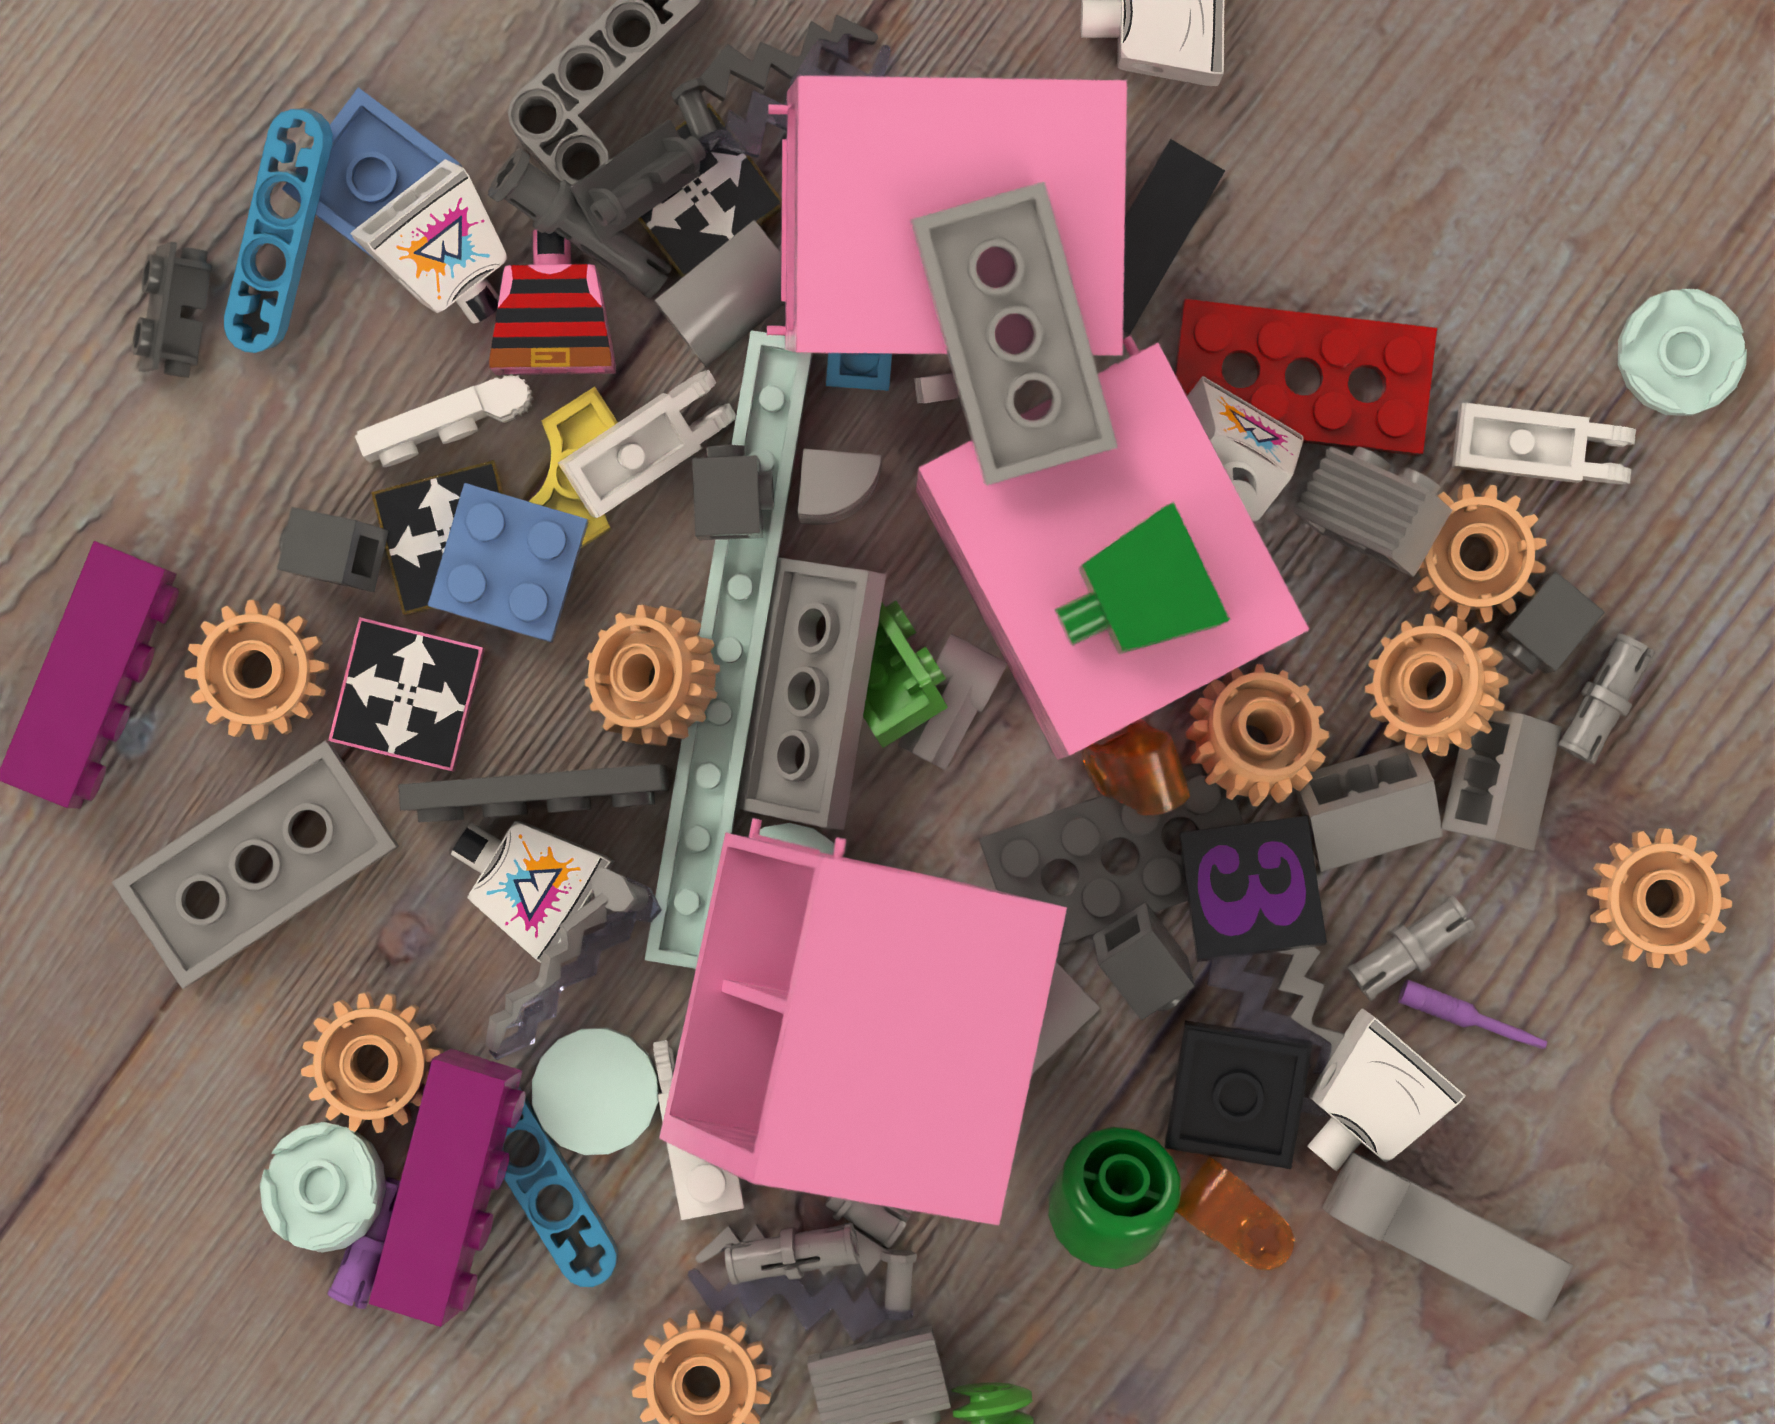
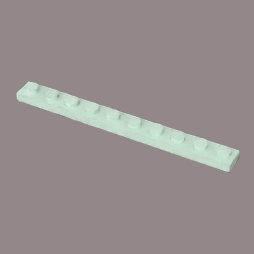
[645,330,813,969]

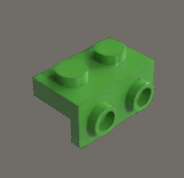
[863,601,948,748]

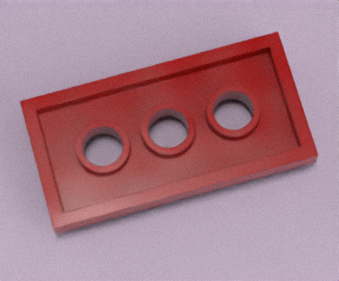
[1175,299,1437,456]

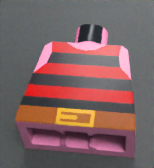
[489,230,616,375]

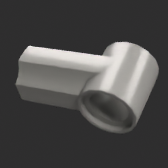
[898,633,1008,771]

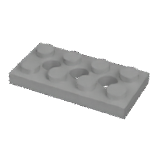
[910,181,1118,486]
[736,557,886,830]
[112,740,399,989]

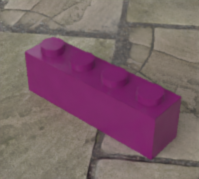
[0,541,179,809]
[369,1048,525,1327]

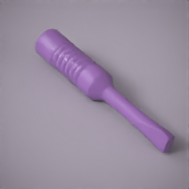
[1398,979,1547,1049]

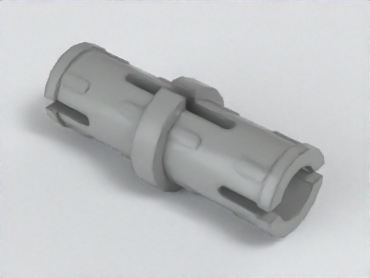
[1558,633,1655,765]
[1347,895,1476,1001]
[725,1222,860,1285]

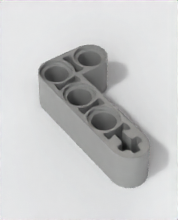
[508,0,709,185]
[1322,1152,1573,1323]

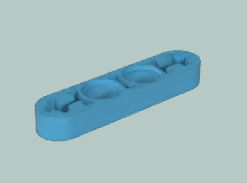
[224,108,333,353]
[502,1087,618,1287]

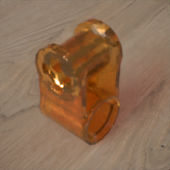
[1081,719,1191,816]
[1176,1156,1294,1270]

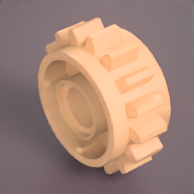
[1412,484,1547,624]
[185,600,329,740]
[585,605,720,747]
[1365,614,1508,757]
[1186,664,1329,806]
[1587,828,1732,968]
[301,992,443,1133]
[632,1309,772,1424]

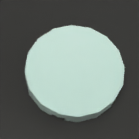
[1618,289,1747,416]
[532,1027,659,1155]
[260,1122,386,1253]

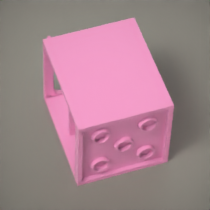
[767,76,1127,356]
[916,336,1310,760]
[659,818,1067,1225]

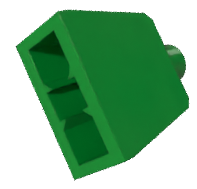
[1055,502,1230,654]

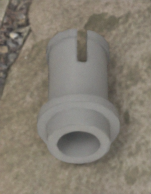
[825,1196,911,1249]

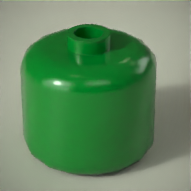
[1048,1127,1181,1269]

